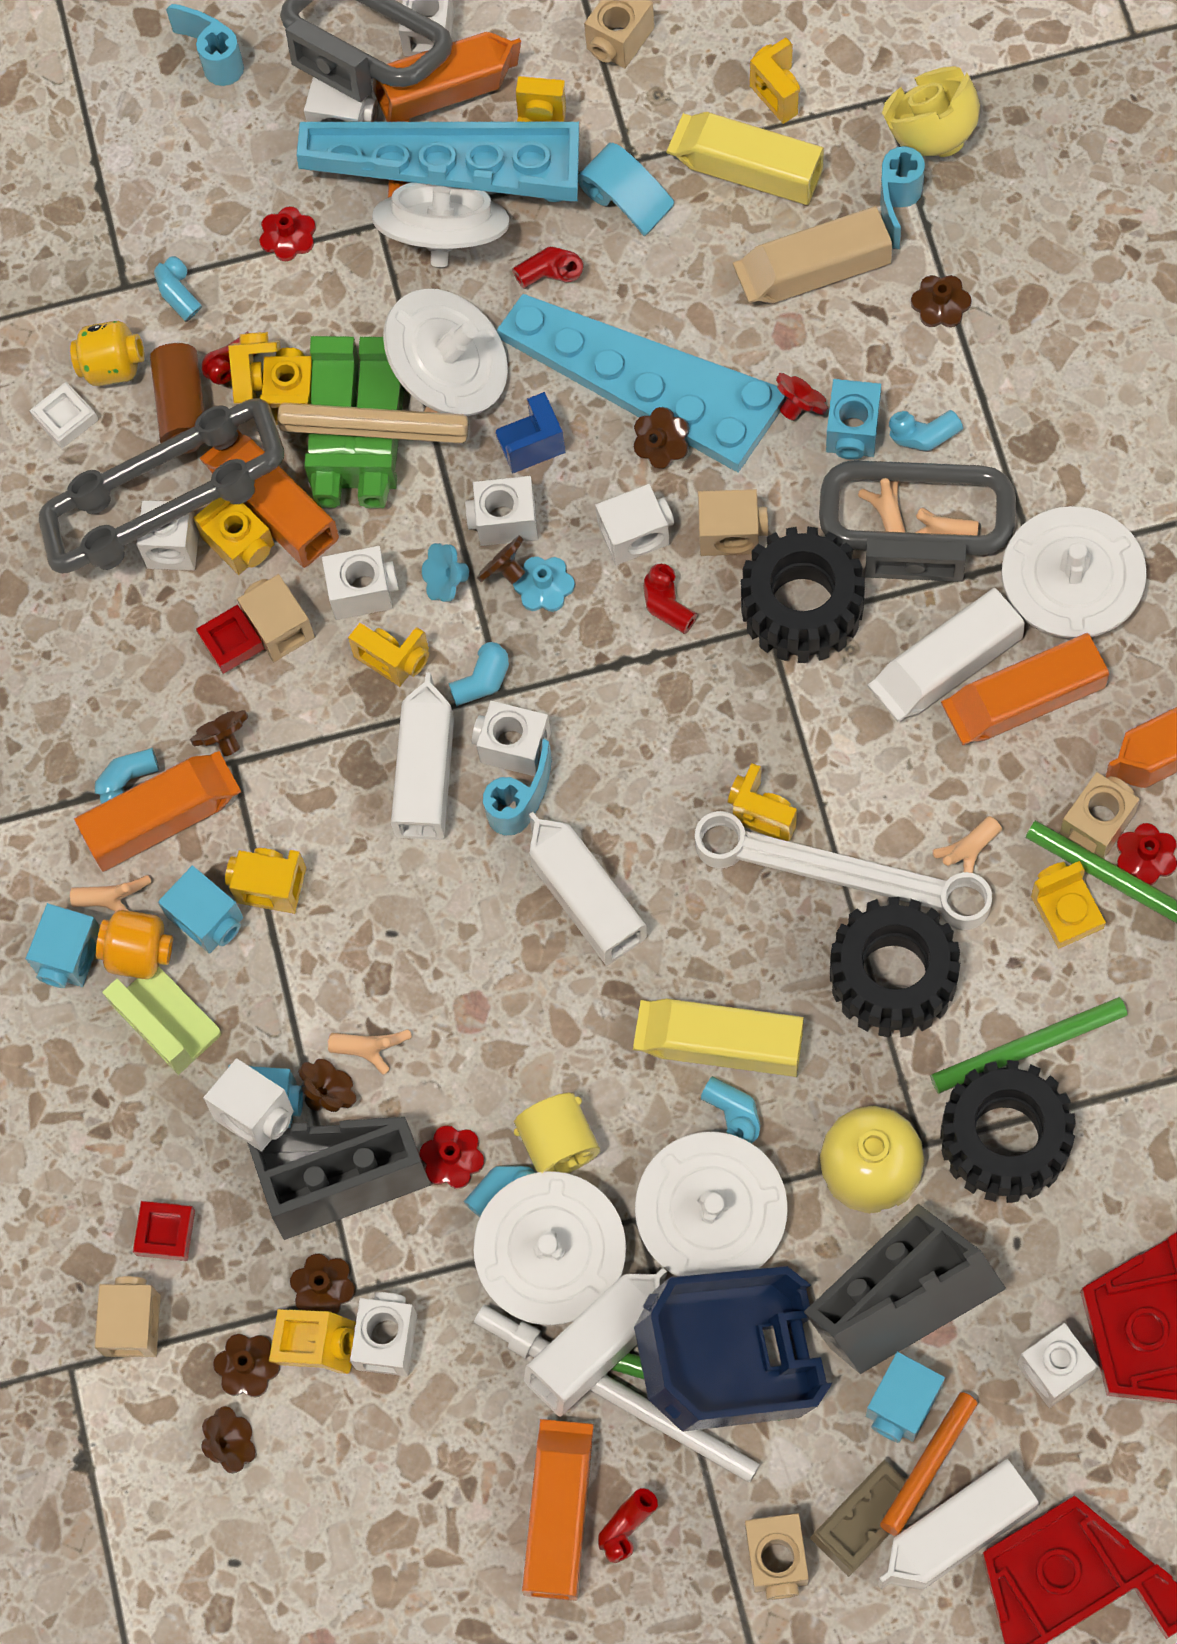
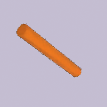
[880,1392,978,1536]

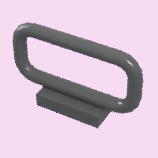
[280,0,453,103]
[819,460,1016,582]

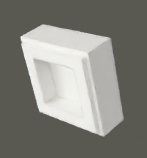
[29,382,98,449]

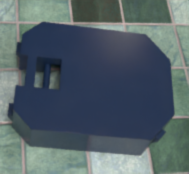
[634,1266,832,1432]

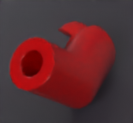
[512,246,584,288]
[201,331,258,385]
[643,563,697,634]
[598,1488,658,1563]

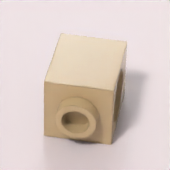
[584,0,654,69]
[698,489,768,556]
[237,574,315,663]
[1060,772,1140,859]
[95,1276,161,1358]
[745,1513,809,1600]

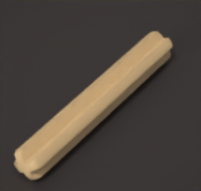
[277,403,469,443]

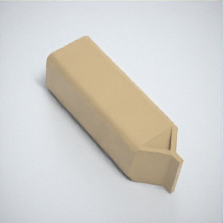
[733,206,892,303]

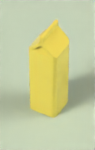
[667,112,824,206]
[633,999,804,1077]

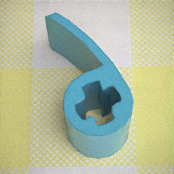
[166,4,244,86]
[578,142,674,236]
[880,146,925,249]
[483,738,552,835]

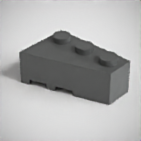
[247,1117,431,1240]
[804,1204,1006,1374]

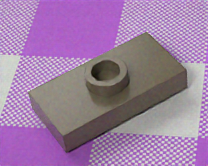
[810,1459,923,1577]

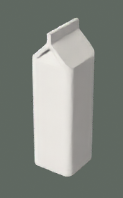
[867,588,1025,723]
[391,672,454,840]
[529,812,647,965]
[524,1268,667,1417]
[878,1459,1039,1590]

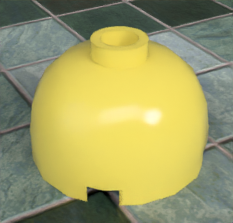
[882,66,980,157]
[820,1106,925,1214]

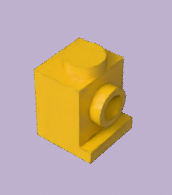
[260,348,312,425]
[193,497,275,575]
[225,848,306,914]

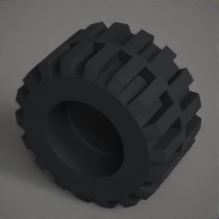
[741,526,865,663]
[830,897,961,1037]
[940,1060,1076,1203]

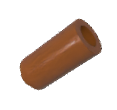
[150,343,205,454]

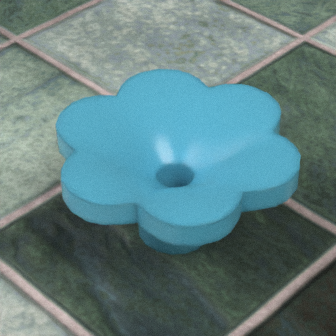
[421,543,469,602]
[513,556,575,612]

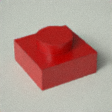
[196,604,265,674]
[133,1201,195,1261]

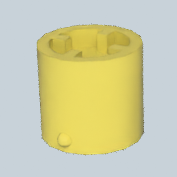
[514,1093,601,1174]

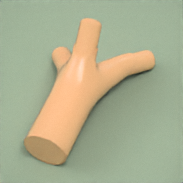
[858,478,906,532]
[915,508,978,535]
[933,816,1002,873]
[70,875,151,912]
[328,1029,412,1075]

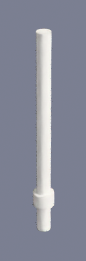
[474,1304,760,1483]

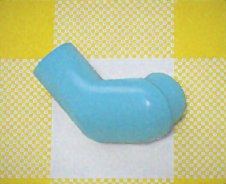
[154,256,202,322]
[889,410,963,451]
[448,642,509,706]
[94,748,159,804]
[701,1076,761,1143]
[463,1166,536,1217]

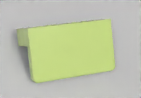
[102,967,221,1075]

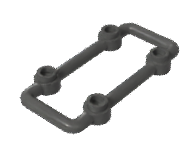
[39,398,284,574]

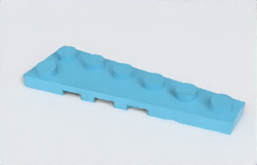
[297,122,579,202]
[497,294,788,473]

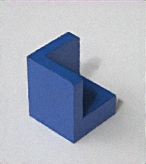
[496,392,566,474]

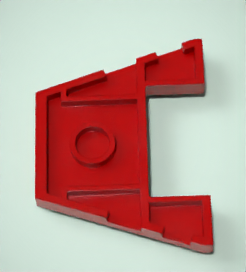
[1080,1232,1177,1404]
[982,1495,1177,1644]

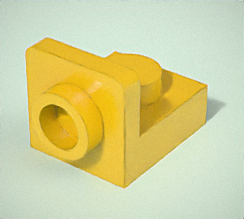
[750,38,800,124]
[516,76,566,122]
[228,332,281,404]
[348,623,429,687]
[727,763,797,842]
[1031,861,1106,949]
[269,1309,356,1374]

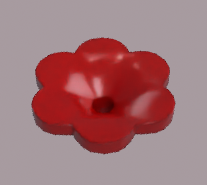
[259,206,316,262]
[776,373,828,421]
[1117,823,1177,885]
[420,1125,484,1189]

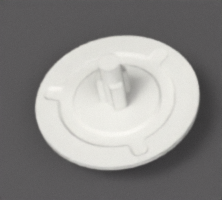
[372,182,509,267]
[383,289,508,416]
[1002,506,1146,639]
[635,1132,788,1277]
[473,1171,626,1325]

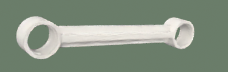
[695,811,992,930]

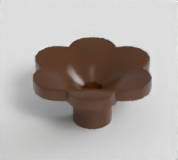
[911,275,972,328]
[633,407,690,469]
[477,535,526,585]
[190,710,248,757]
[298,1059,356,1112]
[290,1254,355,1314]
[213,1334,280,1398]
[201,1406,256,1474]

